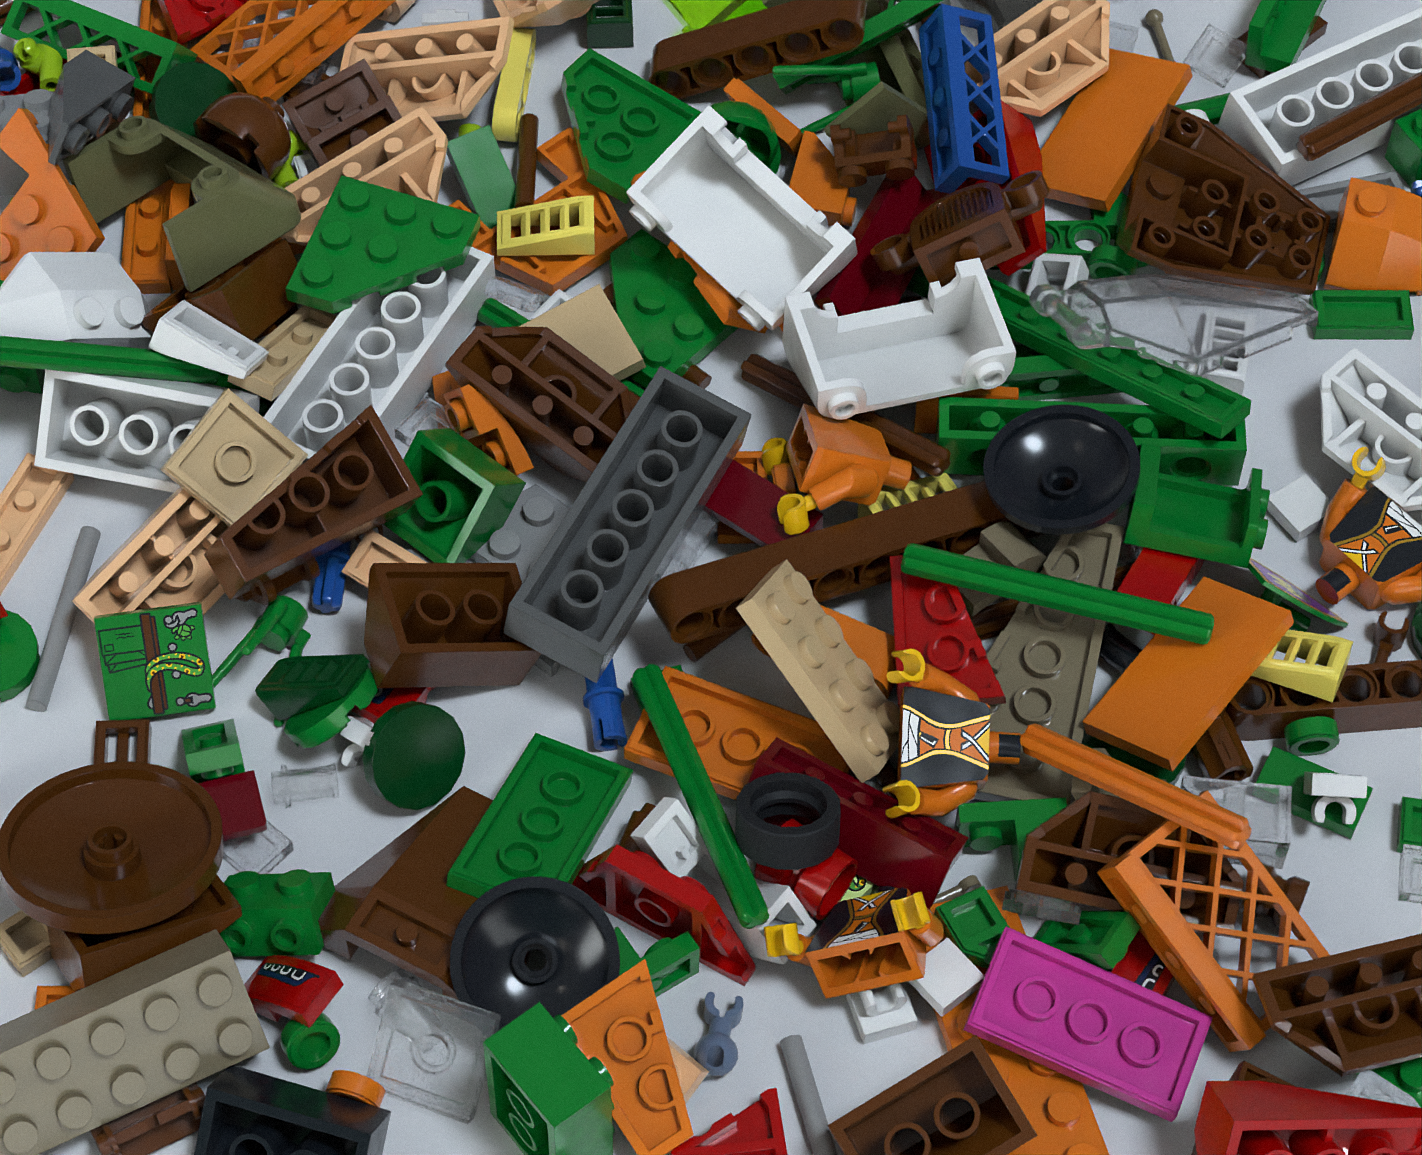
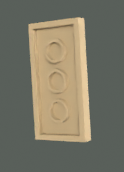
[736,560,900,783]

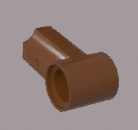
[1191,706,1254,791]

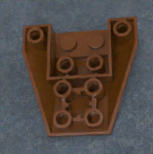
[1115,103,1331,296]
[318,786,530,1024]

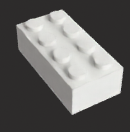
[34,370,261,493]

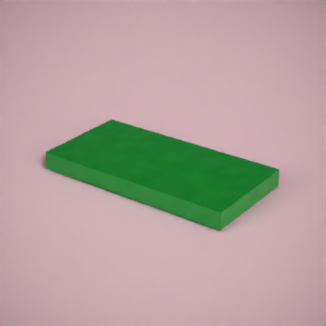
[446,733,633,898]

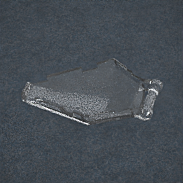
[1029,274,1319,377]

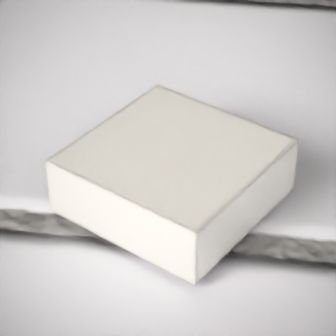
[1267,474,1331,542]
[908,938,984,1017]

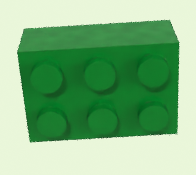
[483,1002,615,1155]

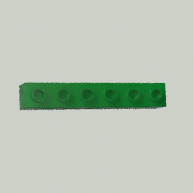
[935,397,1247,486]

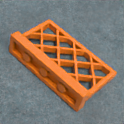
[190,0,396,102]
[1096,790,1330,1052]

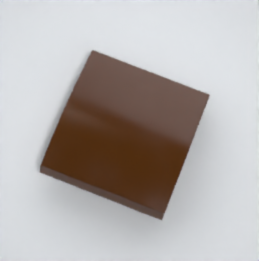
[281,58,402,168]

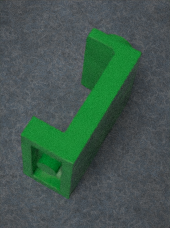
[1124,443,1270,568]

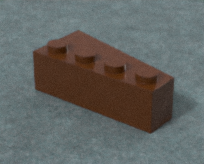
[204,405,423,600]

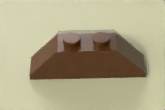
[445,326,632,482]
[1015,791,1244,930]
[1252,933,1422,1077]

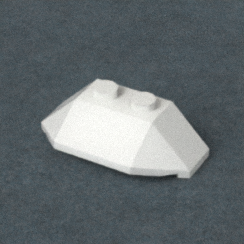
[0,252,154,349]
[1320,347,1422,512]

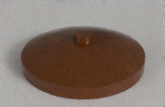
[0,761,224,934]

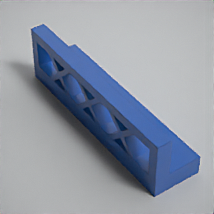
[918,3,1010,194]

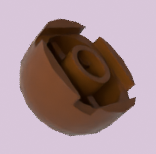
[193,92,291,181]

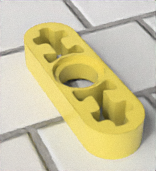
[492,28,536,143]

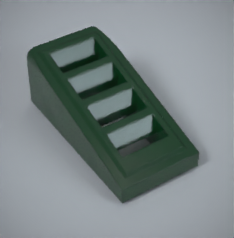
[586,0,634,48]
[255,654,370,720]

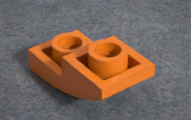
[443,384,534,475]

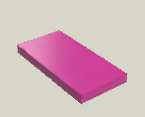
[963,926,1213,1122]

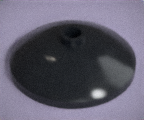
[983,405,1140,535]
[450,876,620,1036]

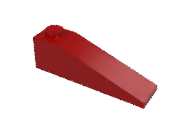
[924,100,1047,276]
[1194,1080,1422,1155]

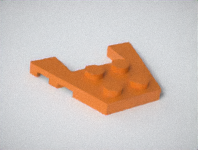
[0,108,105,281]
[449,127,628,296]

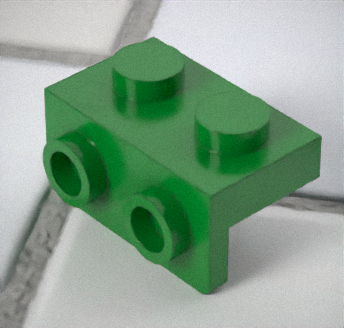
[220,869,335,957]

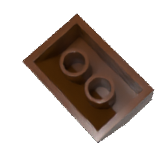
[142,238,298,342]
[364,563,541,688]
[827,1035,1038,1155]

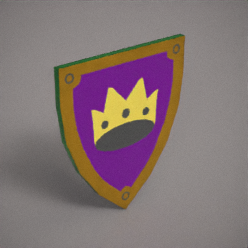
[1247,557,1349,632]

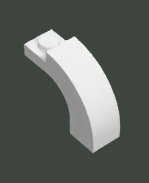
[630,797,817,965]

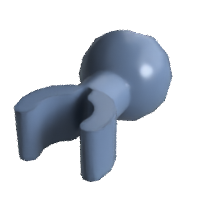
[694,992,744,1076]

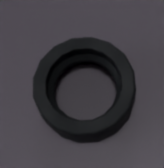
[736,772,841,870]

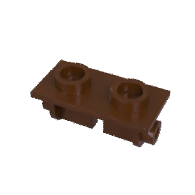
[90,1082,205,1155]

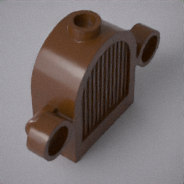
[870,170,1050,288]

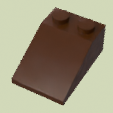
[47,874,242,992]

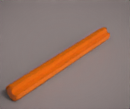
[1019,723,1252,849]

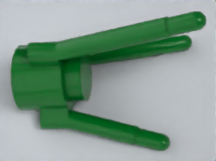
[772,62,880,133]
[212,595,311,727]

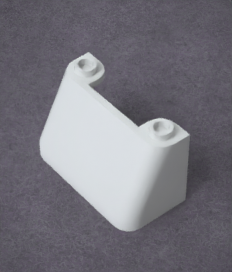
[626,105,858,332]
[782,258,1016,420]

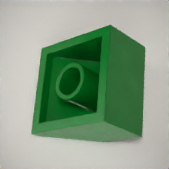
[383,428,526,563]

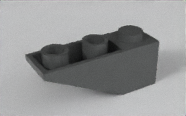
[48,50,136,165]

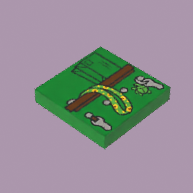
[94,602,216,720]

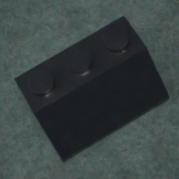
[194,1065,391,1155]

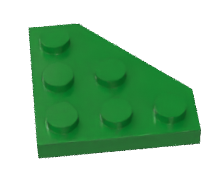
[561,48,701,204]
[285,175,481,314]
[609,228,738,388]

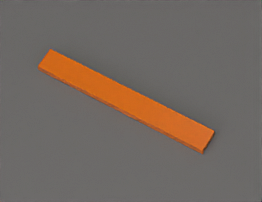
[121,0,188,294]

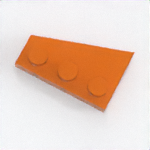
[561,959,694,1155]

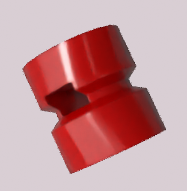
[754,819,858,920]

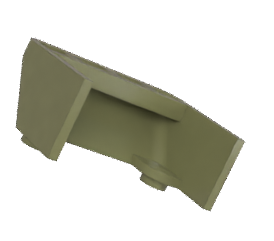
[762,0,930,149]
[63,116,301,292]

